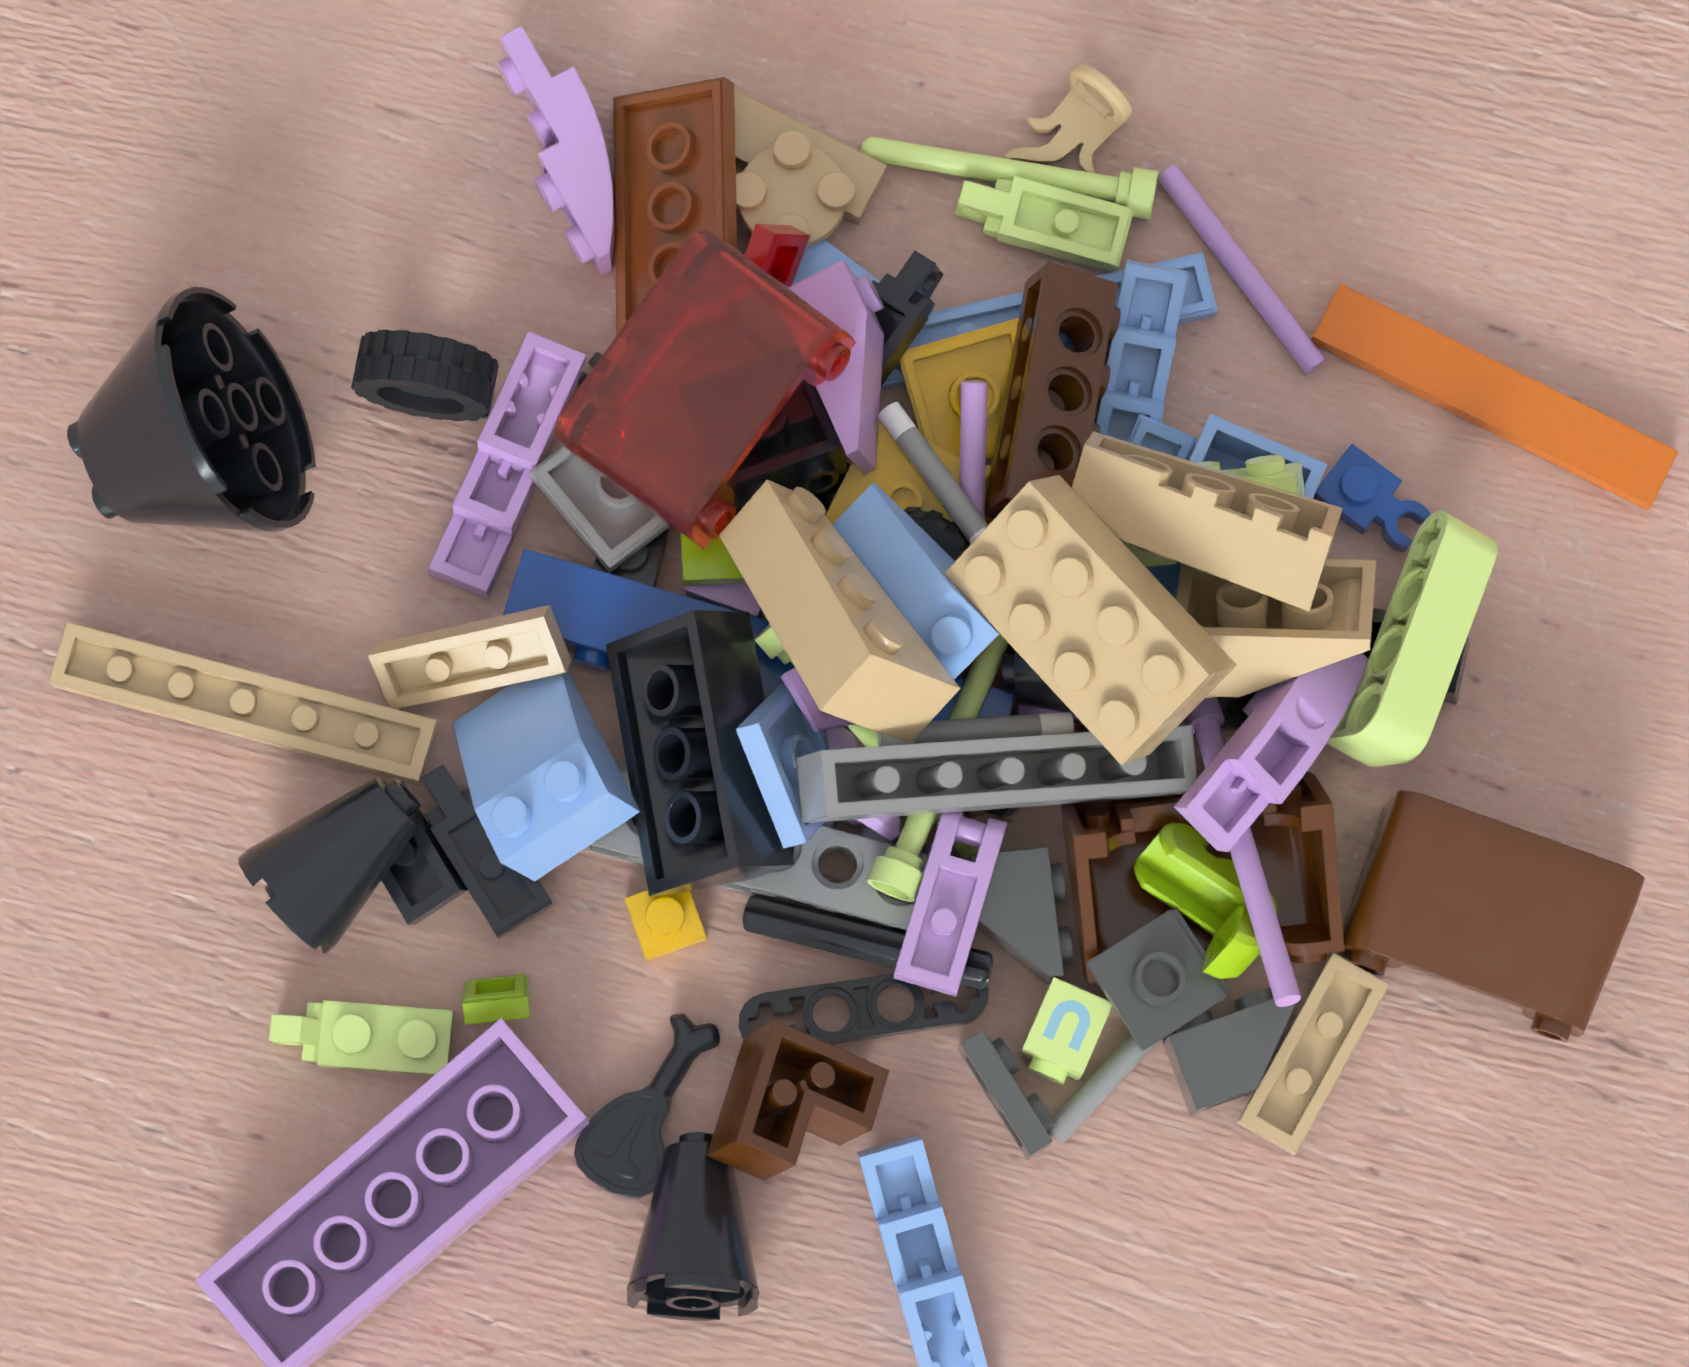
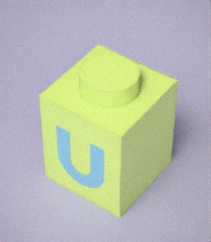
[1019,977,1112,1085]

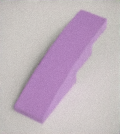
[428,331,586,599]

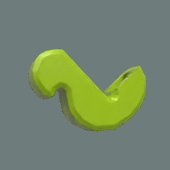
[1133,823,1278,979]

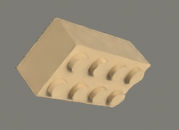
[945,475,1237,765]

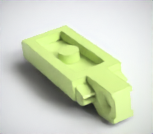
[955,175,1134,272]
[269,1000,455,1076]

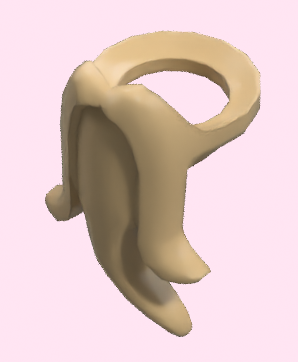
[1004,63,1133,173]

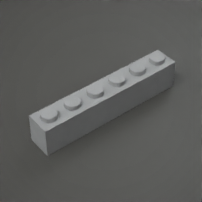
[797,725,1197,823]

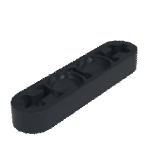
[739,974,989,1045]

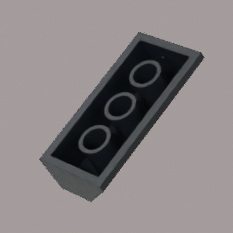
[606,610,794,896]

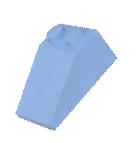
[832,482,1000,679]
[453,669,640,881]

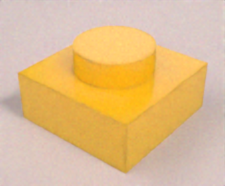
[624,890,707,962]

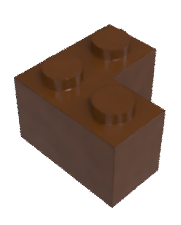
[706,1020,890,1181]

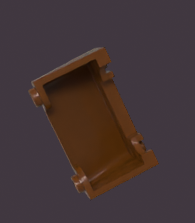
[1061,771,1345,985]
[1342,790,1645,1042]

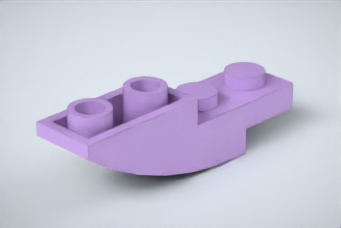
[497,26,615,277]
[1174,653,1368,852]

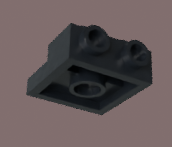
[680,346,847,514]

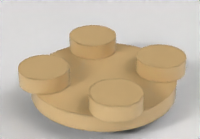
[736,130,855,248]

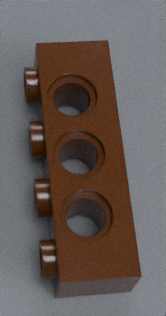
[985,262,1121,518]

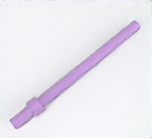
[1184,697,1301,1007]

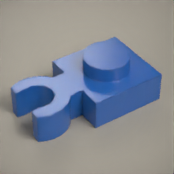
[1313,444,1431,552]

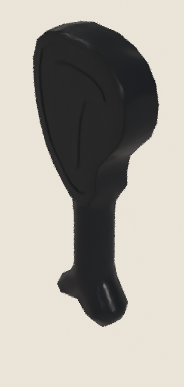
[573,1014,720,1199]

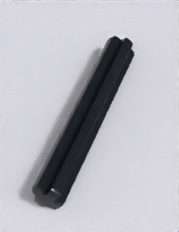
[743,894,993,990]

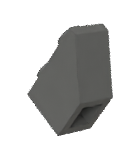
[969,847,1073,984]
[1163,988,1295,1116]

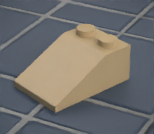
[1176,559,1376,698]

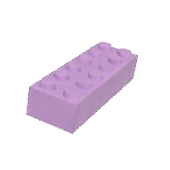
[195,1018,589,1367]

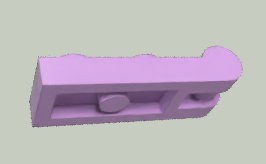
[893,812,1007,997]

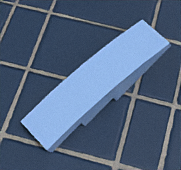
[1094,259,1189,441]
[857,1134,988,1367]

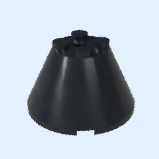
[67,287,316,532]

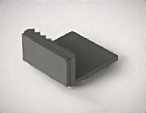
[1085,908,1231,1052]

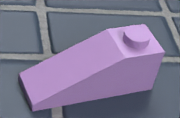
[775,260,884,475]

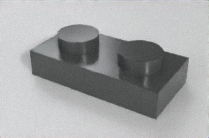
[958,1030,1055,1160]

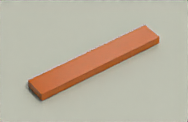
[1311,283,1678,510]

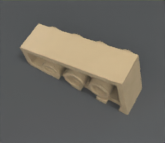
[1072,431,1343,611]
[719,480,961,744]

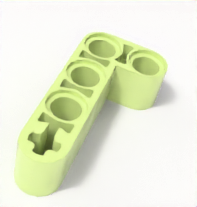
[1326,510,1498,767]

